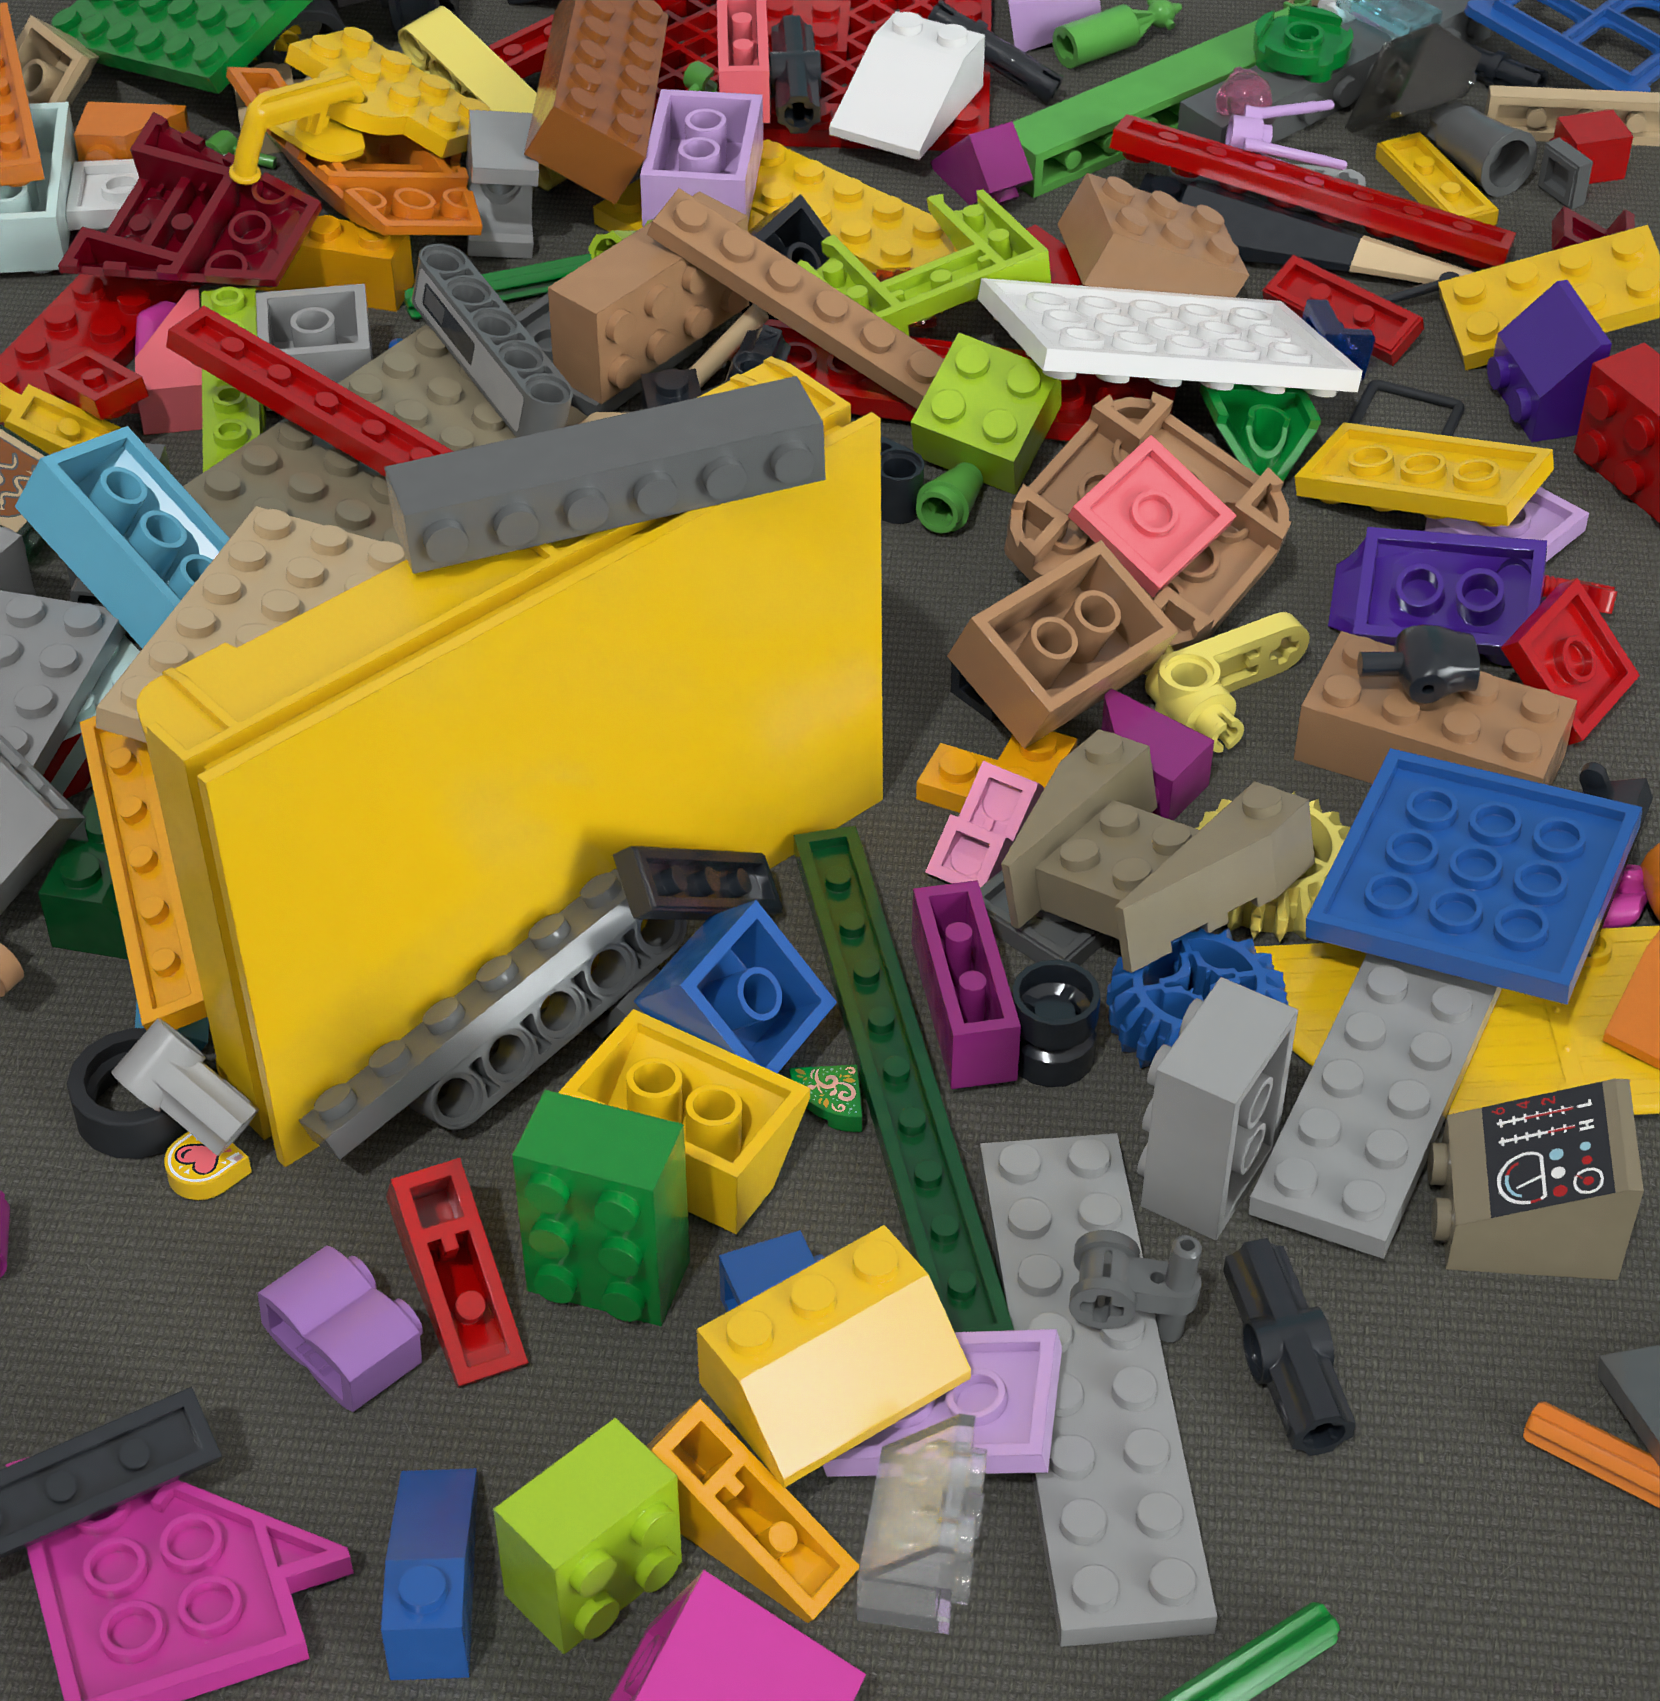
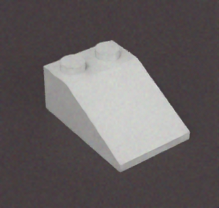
[829,11,985,160]

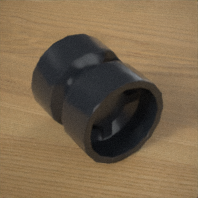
[1012,959,1101,1088]

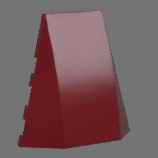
[58,112,322,287]

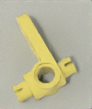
[1144,612,1310,753]

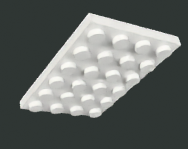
[978,278,1363,397]

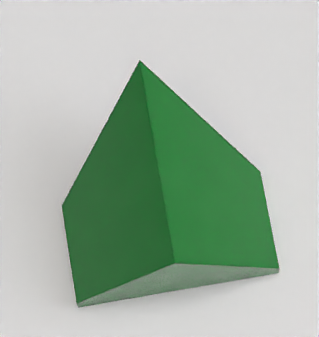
[1199,384,1321,481]

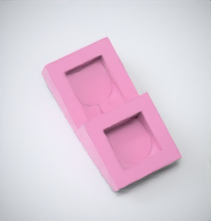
[925,761,1045,887]

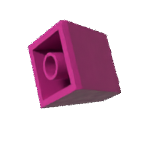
[608,1570,866,1701]

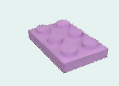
[823,1329,1062,1477]

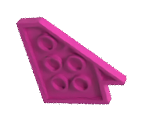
[6,1457,354,1701]

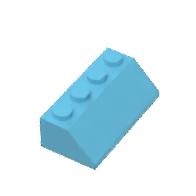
[15,426,230,649]

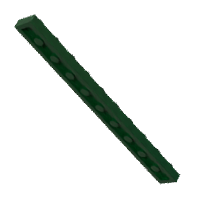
[794,825,1014,1332]

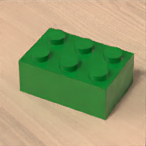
[512,1090,690,1326]

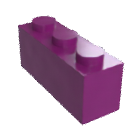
[911,880,1021,1089]

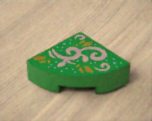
[789,1065,862,1132]

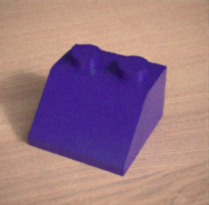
[1487,280,1612,443]

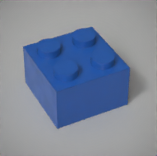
[634,900,837,1073]

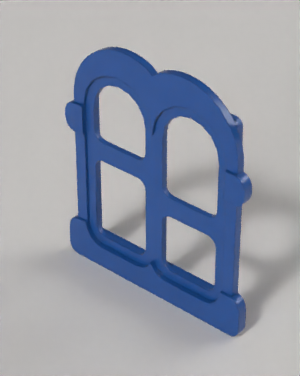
[1464,0,1660,92]

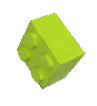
[911,333,1061,495]
[493,1418,682,1655]

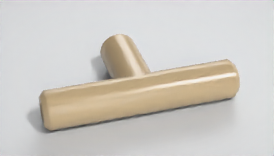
[690,304,768,389]

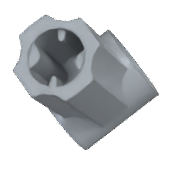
[111,1018,259,1156]

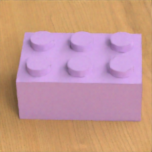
[640,89,763,227]

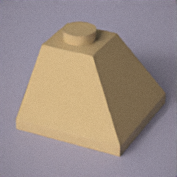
[16,15,99,107]

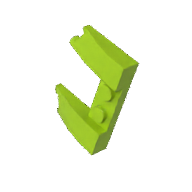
[797,190,1051,336]

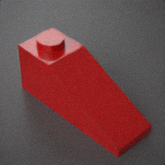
[386,1158,528,1388]

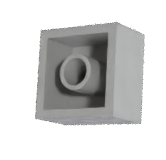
[256,284,373,411]

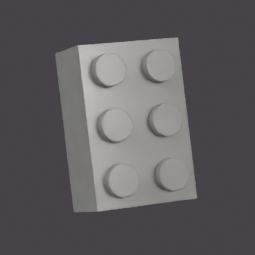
[1137,977,1298,1240]

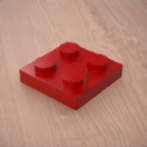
[1501,578,1640,746]

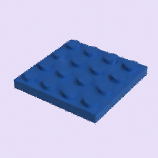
[1306,748,1642,1005]

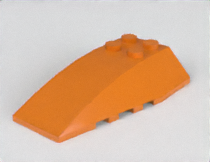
[226,67,483,235]

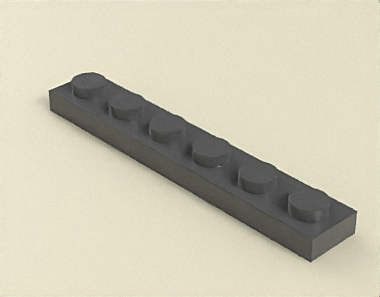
[299,869,638,1160]

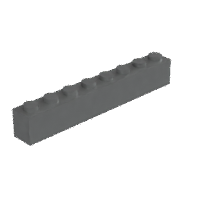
[1178,0,1491,144]

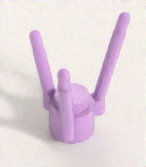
[1225,100,1347,170]

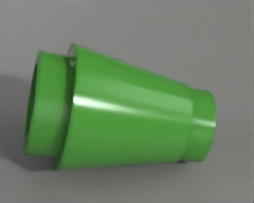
[916,462,983,533]

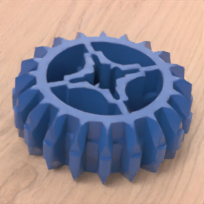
[1106,926,1288,1068]

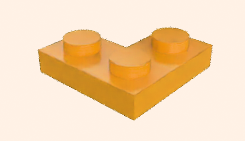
[916,731,1077,813]

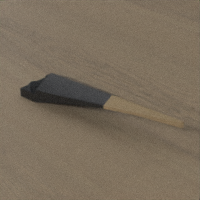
[1138,172,1473,284]

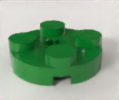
[1253,6,1354,83]

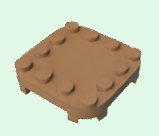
[1004,392,1292,654]

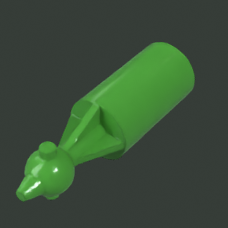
[1053,0,1182,69]

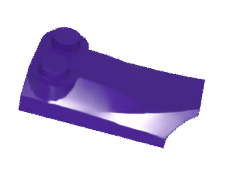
[1328,527,1547,666]

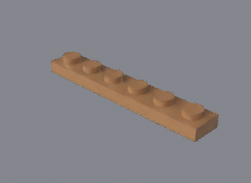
[647,188,944,409]

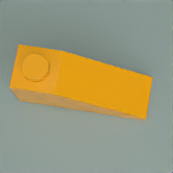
[646,1399,860,1623]

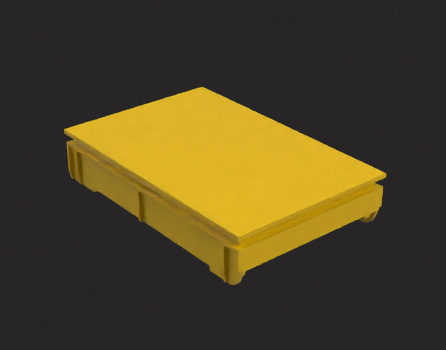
[136,356,883,1167]

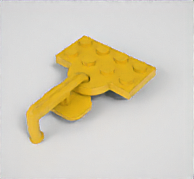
[229,27,490,185]

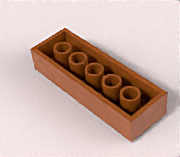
[524,0,668,205]

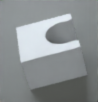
[466,110,539,259]

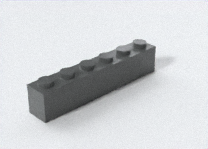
[384,376,826,574]

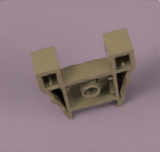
[1001,729,1315,973]

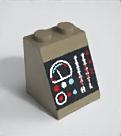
[1427,1079,1644,1280]

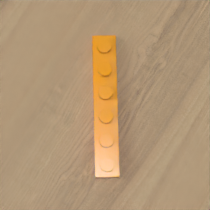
[79,716,207,1030]

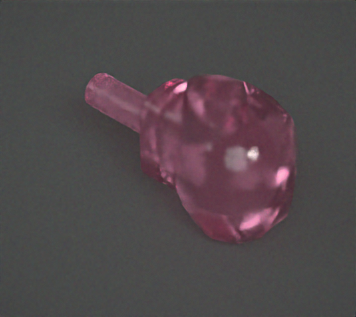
[1215,67,1272,116]

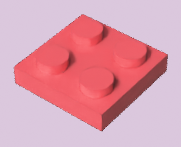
[1068,435,1237,598]

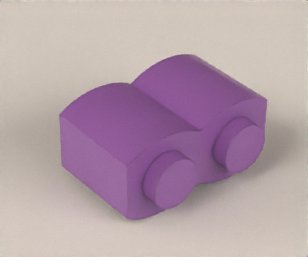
[257,1245,423,1412]

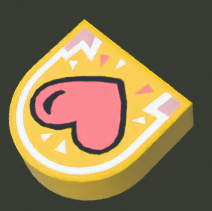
[164,1132,252,1200]

